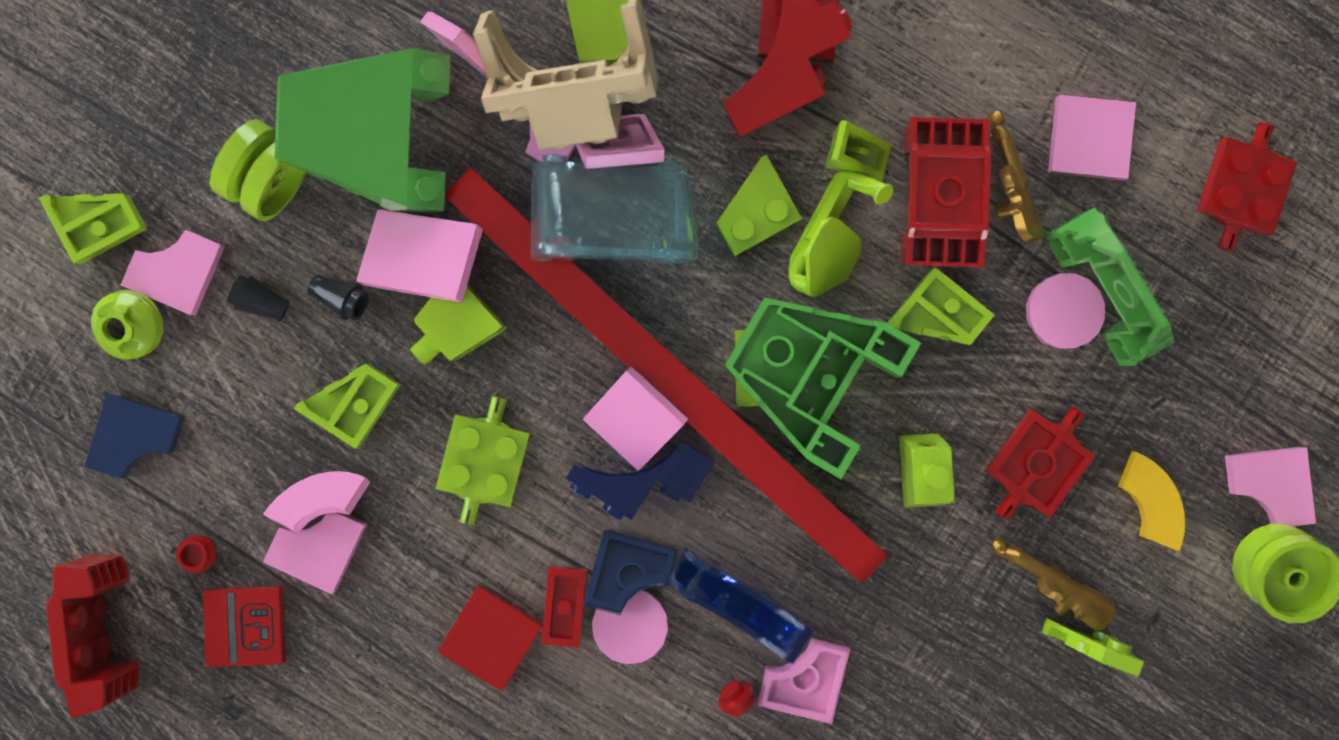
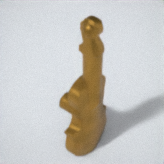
[988,111,1044,243]
[991,538,1116,630]

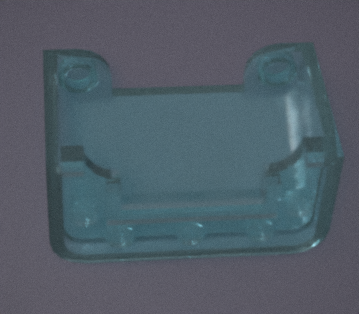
[531,154,698,265]

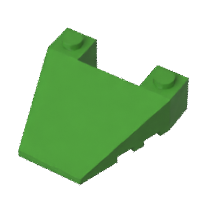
[274,48,451,215]
[1044,208,1175,366]
[725,298,921,479]

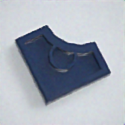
[84,394,185,478]
[583,529,678,616]

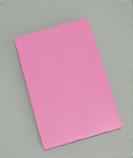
[356,209,483,303]

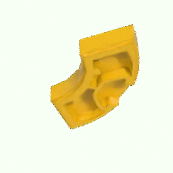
[1118,451,1185,551]

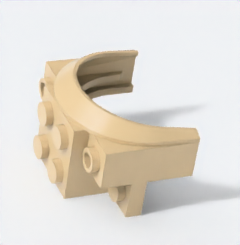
[473,0,658,150]

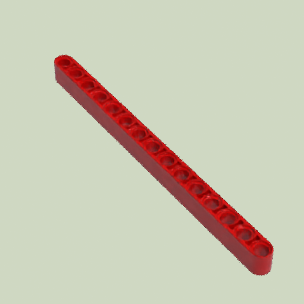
[445,167,888,584]

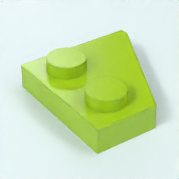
[887,267,995,345]

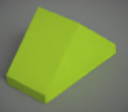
[825,121,892,182]

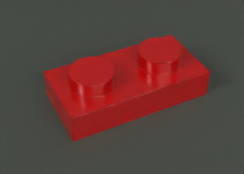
[541,565,588,648]

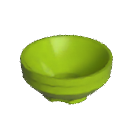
[91,290,163,360]

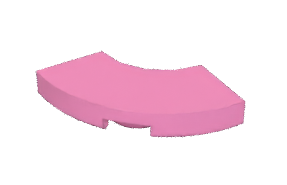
[263,471,370,533]

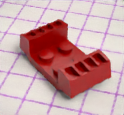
[901,117,991,267]
[46,554,139,718]

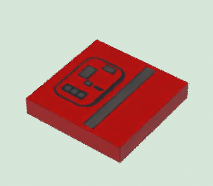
[203,585,286,667]

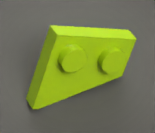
[716,154,802,257]
[39,193,147,265]
[294,364,401,449]
[1041,618,1144,677]

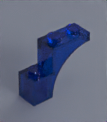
[566,440,715,520]
[666,548,814,664]

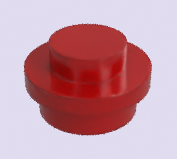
[176,534,217,573]
[718,680,755,717]

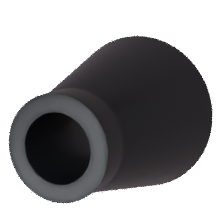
[308,274,369,320]
[227,275,290,322]

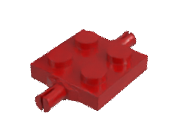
[1196,122,1297,252]
[984,406,1095,521]

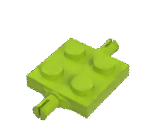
[435,396,530,525]

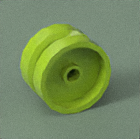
[209,119,306,222]
[1232,523,1339,623]

